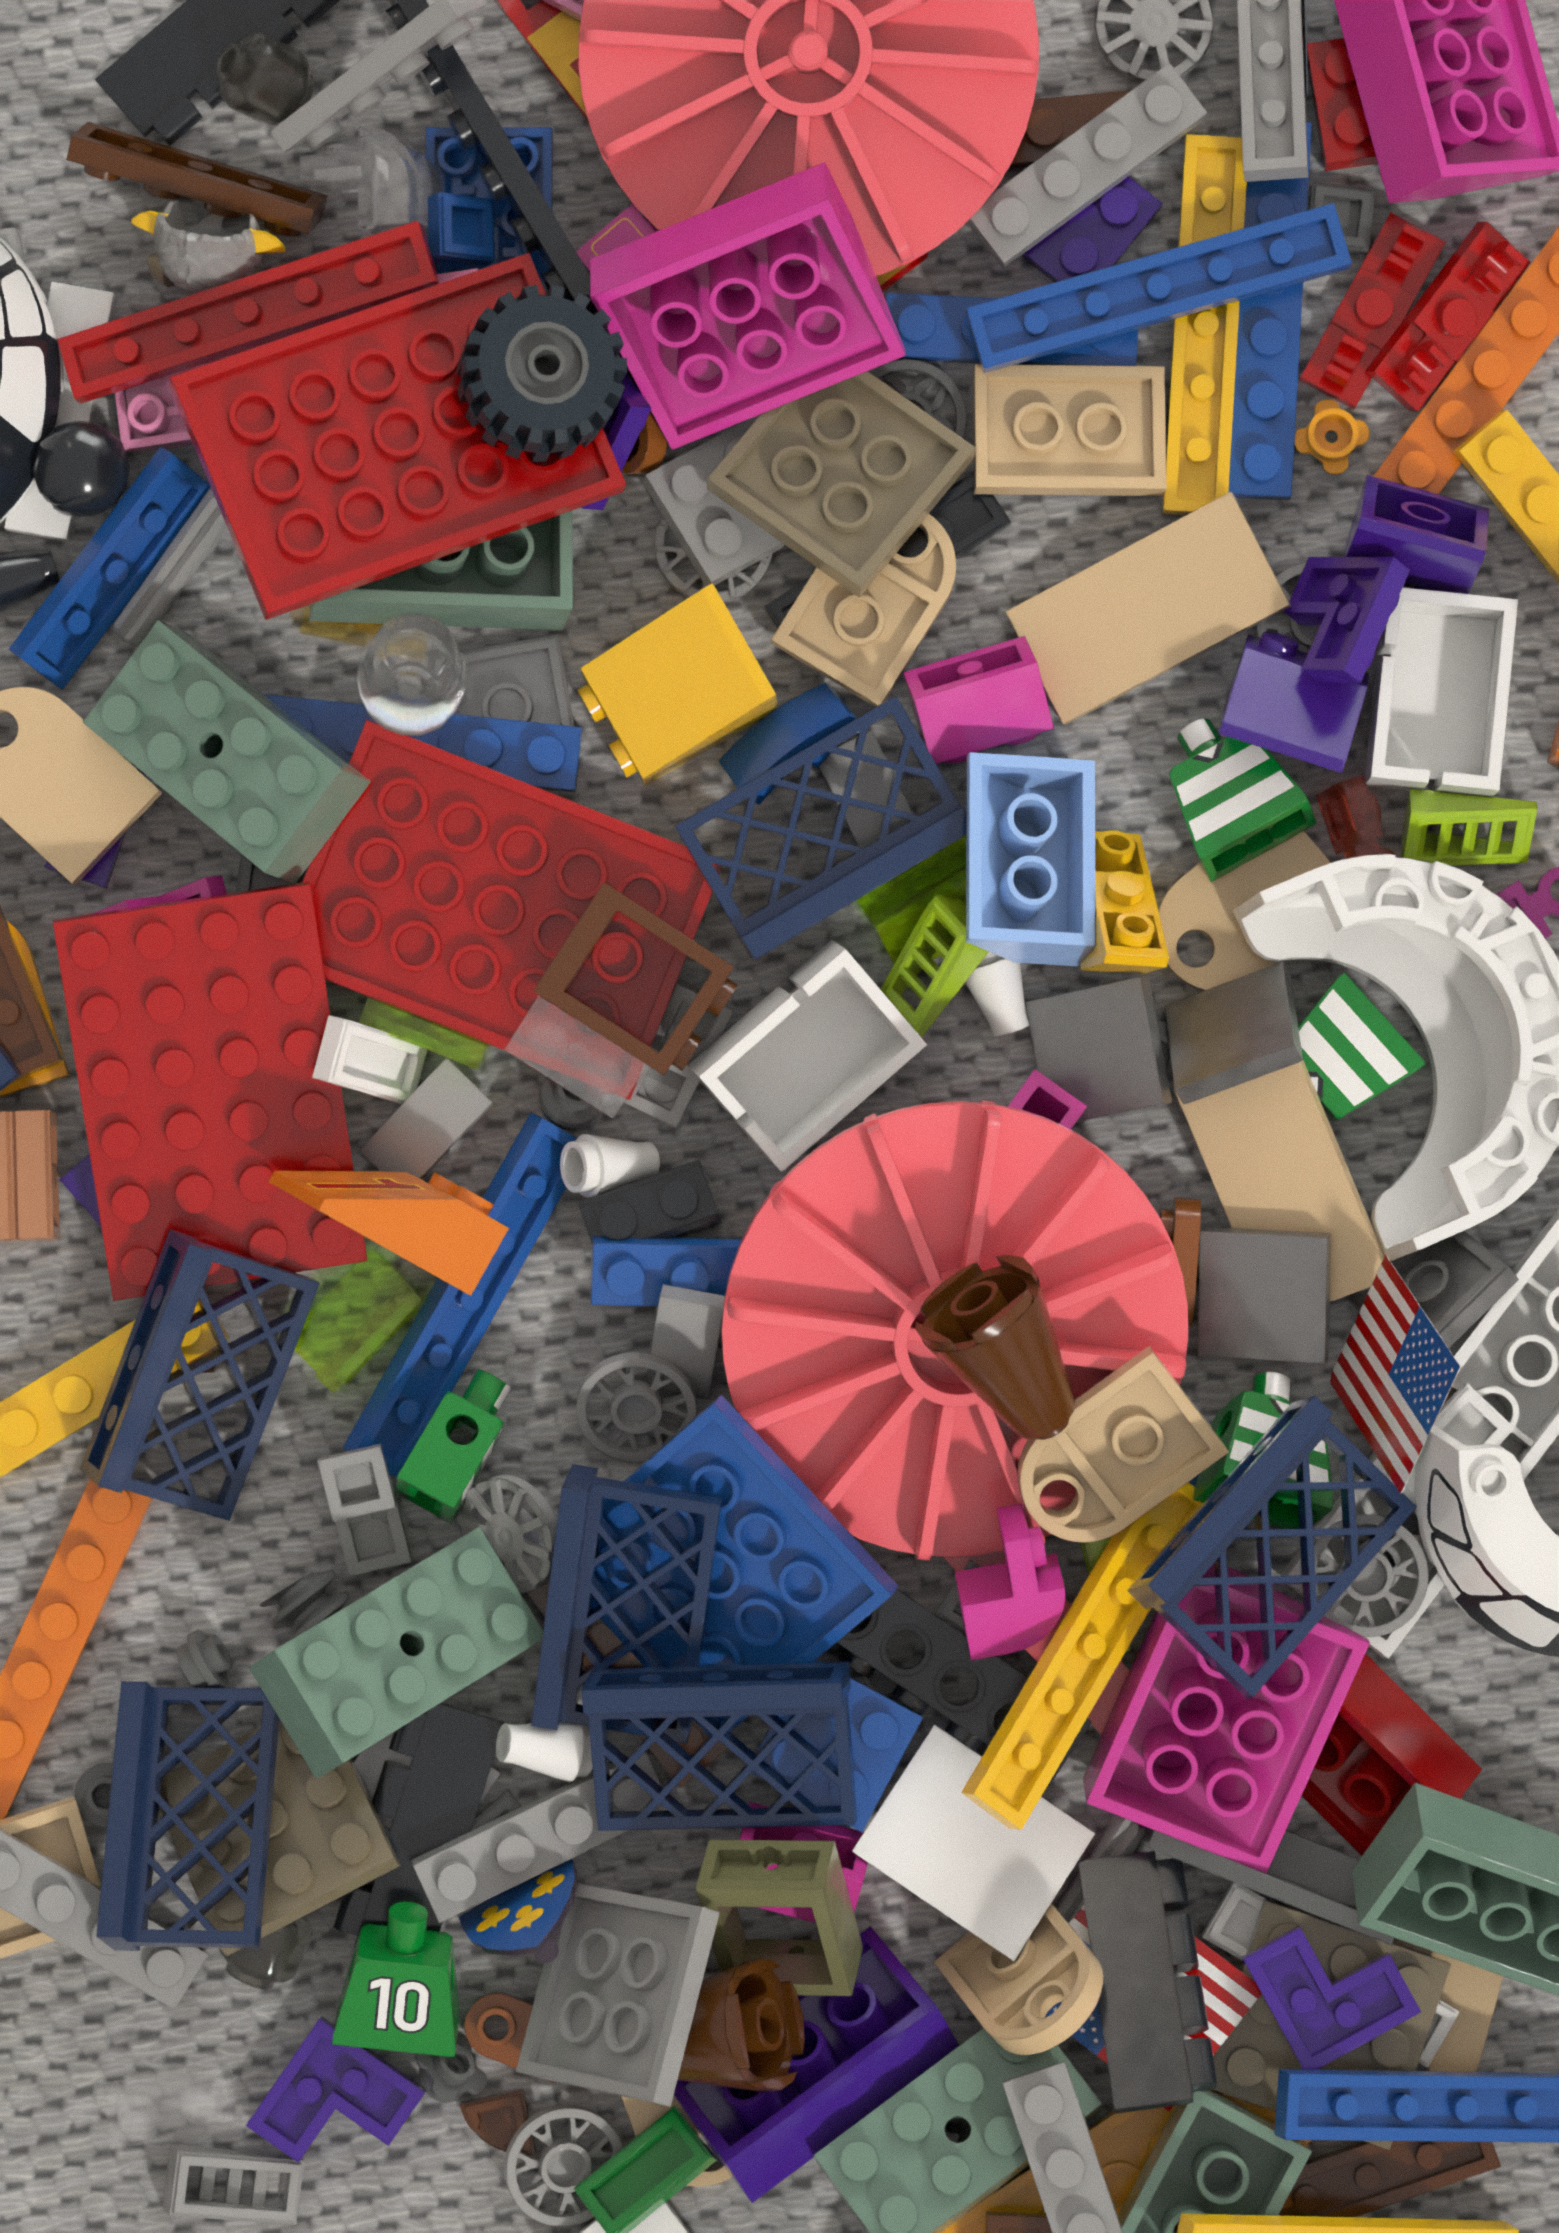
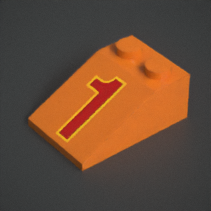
[269,1171,509,1296]

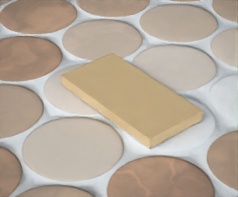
[1006,492,1291,725]
[1174,1060,1385,1302]

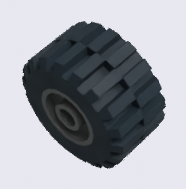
[457,285,627,462]

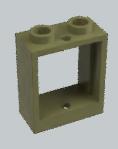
[696,1840,863,1996]

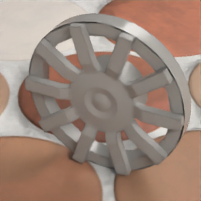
[1095,0,1213,83]
[457,1475,557,1594]

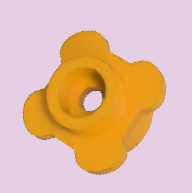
[1294,399,1369,475]

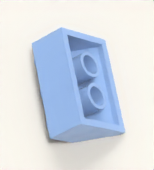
[966,752,1095,966]

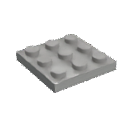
[516,1883,720,2107]

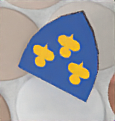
[458,1858,578,1963]

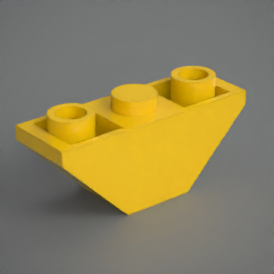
[1080,830,1169,974]

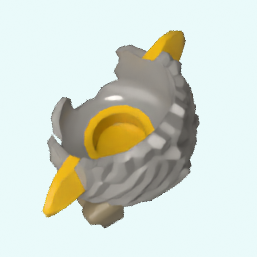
[131,201,286,294]

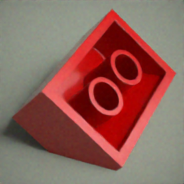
[1301,1653,1483,1856]

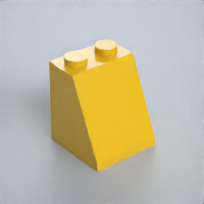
[577,583,777,785]

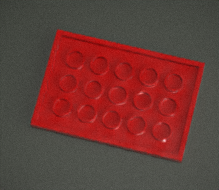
[169,253,626,620]
[302,720,723,1100]
[53,881,367,1301]

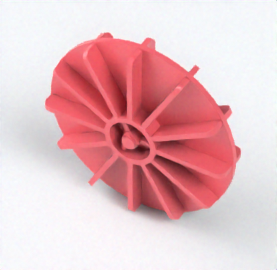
[579,0,1039,276]
[721,1100,1188,1561]

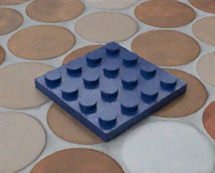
[590,1394,899,1743]

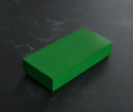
[573,2106,717,2233]

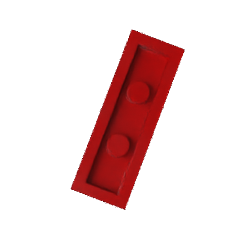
[1299,212,1446,410]
[1365,222,1531,412]

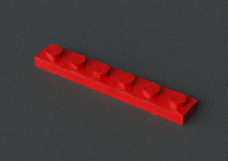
[57,220,440,404]

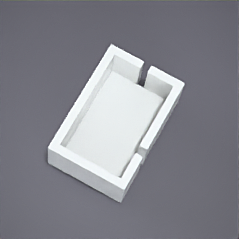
[1363,588,1518,797]
[687,940,927,1172]

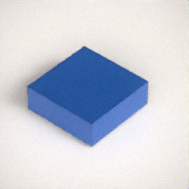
[427,192,495,266]

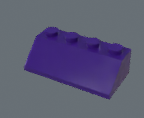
[673,1926,960,2203]

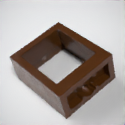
[534,883,738,1076]

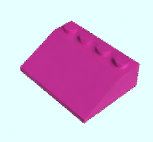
[1334,0,1559,203]
[590,162,906,450]
[1083,1564,1370,1873]

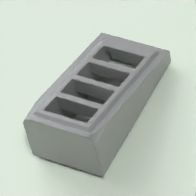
[162,2143,304,2225]

